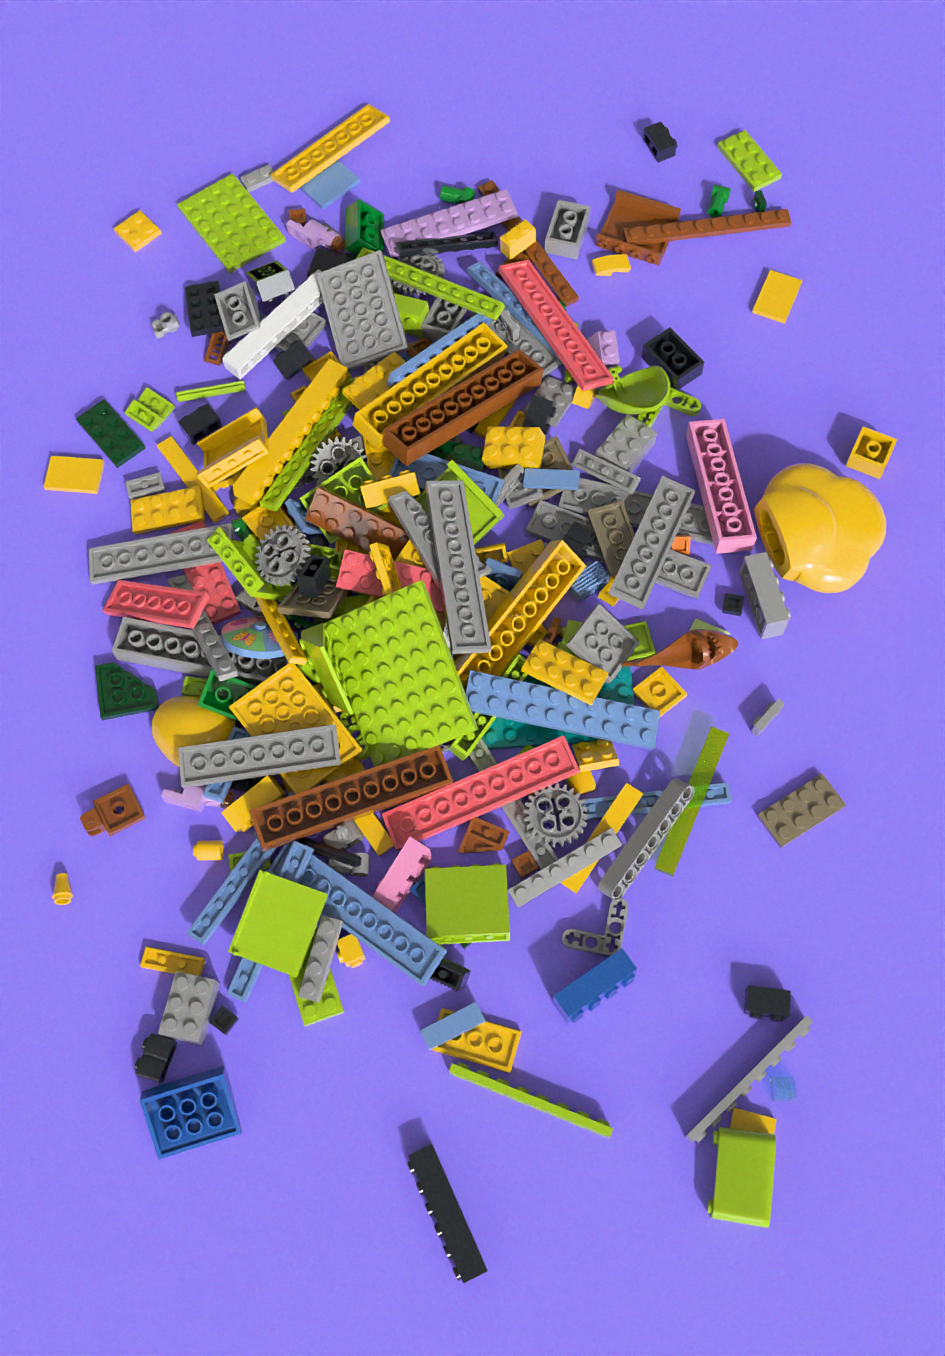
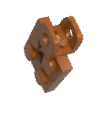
[80,783,146,836]

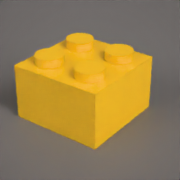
[846,426,898,479]

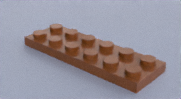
[305,486,410,561]

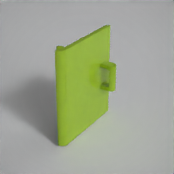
[228,870,328,977]

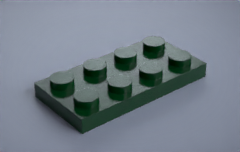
[75,399,146,468]

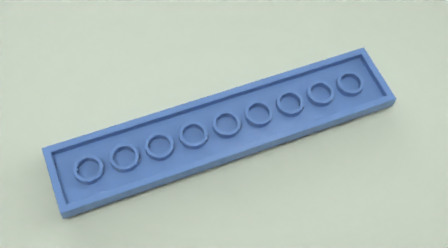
[465,670,660,750]
[267,841,447,986]

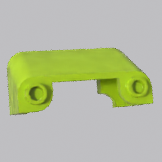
[707,1127,776,1228]

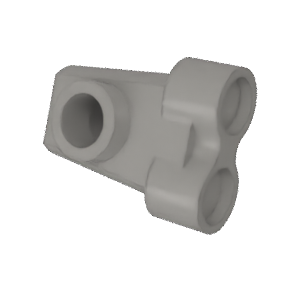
[151,312,180,339]

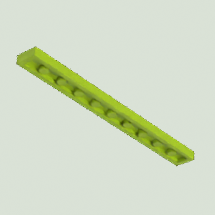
[356,247,505,321]
[259,377,354,512]

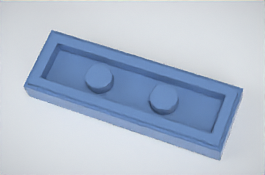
[523,468,580,490]
[419,1002,486,1051]

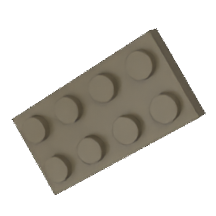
[587,501,635,577]
[757,773,846,849]

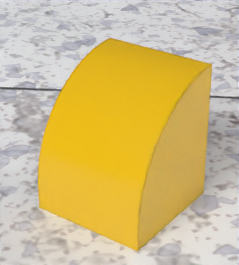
[572,386,598,409]
[566,771,596,796]

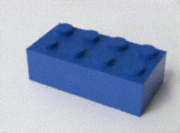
[552,948,637,1023]

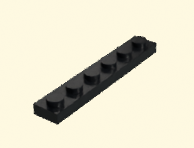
[396,232,498,258]

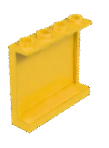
[197,407,269,489]

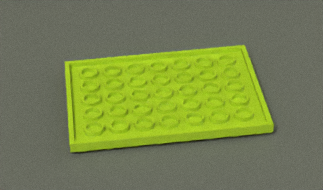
[324,580,479,767]

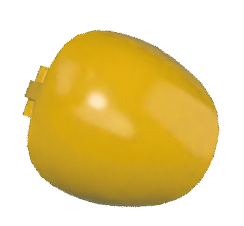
[151,696,236,767]

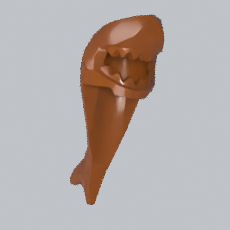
[622,629,738,670]

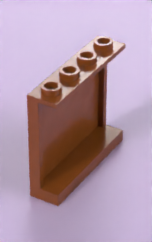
[596,190,681,266]

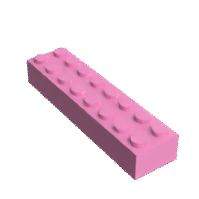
[686,419,757,554]

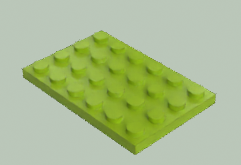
[177,173,286,274]

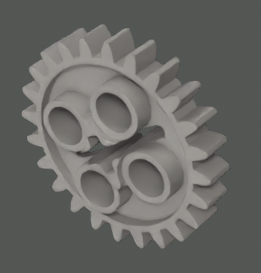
[391,254,445,297]
[309,437,368,485]
[255,525,311,586]
[523,783,589,848]

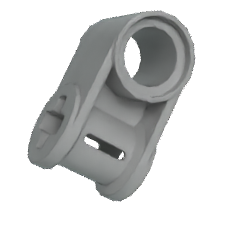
[235,589,265,617]

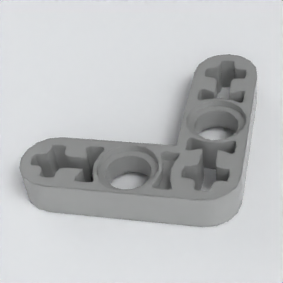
[562,898,628,957]

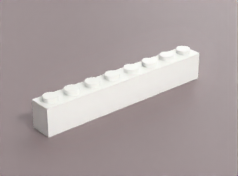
[222,269,324,379]

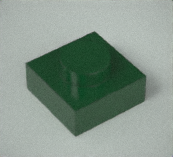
[752,190,767,212]

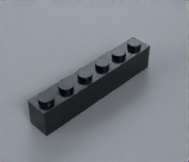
[407,1144,488,1284]

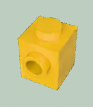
[336,934,366,968]

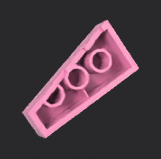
[371,837,432,913]

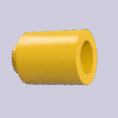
[193,840,224,861]

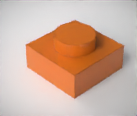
[671,535,691,555]

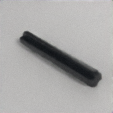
[296,837,362,868]

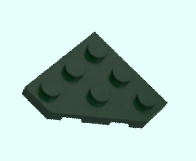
[95,662,159,721]

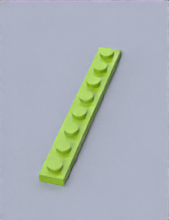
[449,1062,613,1138]

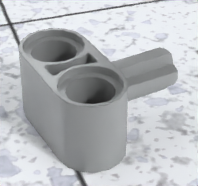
[322,820,365,851]

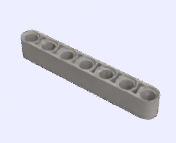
[598,778,695,901]

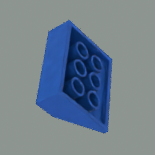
[139,1065,242,1160]

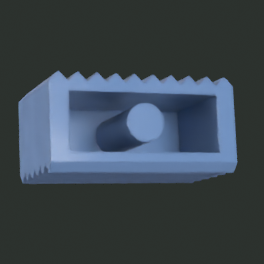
[568,560,610,603]

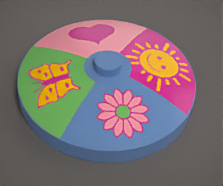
[221,617,298,659]

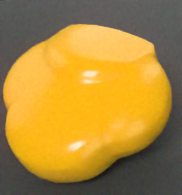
[754,463,886,593]

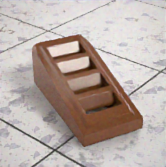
[204,331,232,366]

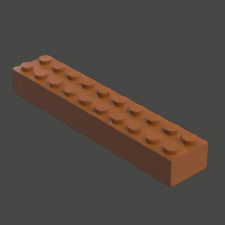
[383,349,543,466]
[249,745,453,852]

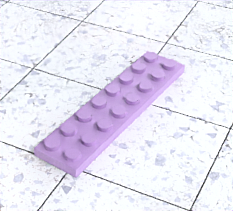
[380,189,518,258]

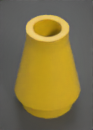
[52,873,73,905]

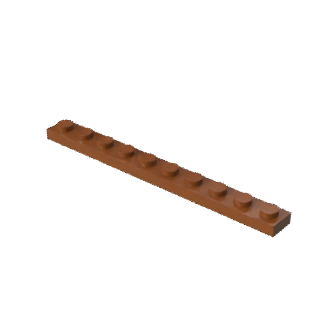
[478,180,579,306]
[623,209,792,245]

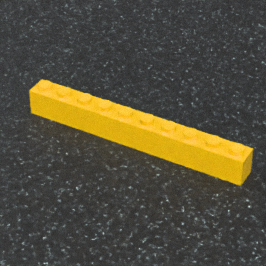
[233,359,349,505]

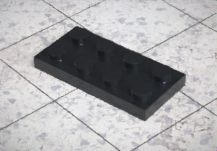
[185,281,225,337]

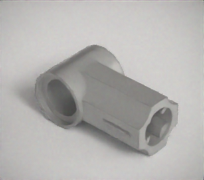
[329,853,369,877]

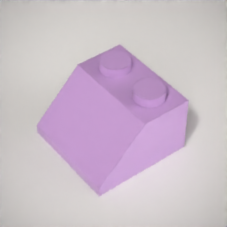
[586,330,620,369]

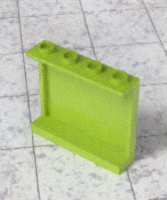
[415,460,505,545]
[207,527,294,601]
[425,863,510,944]

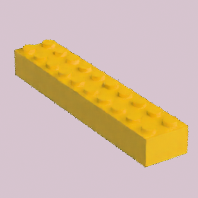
[352,322,508,450]
[454,540,586,691]

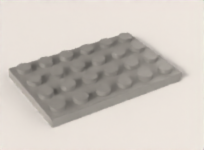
[317,250,409,371]

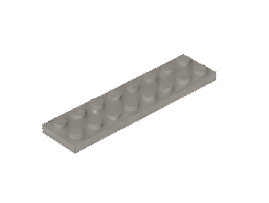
[608,476,696,610]
[89,523,234,585]
[178,724,341,788]

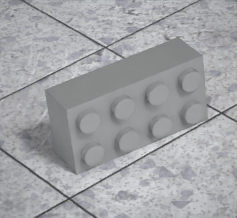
[739,552,791,640]

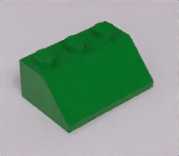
[345,199,384,255]
[197,669,256,722]

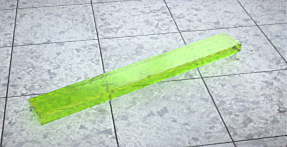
[654,726,730,877]

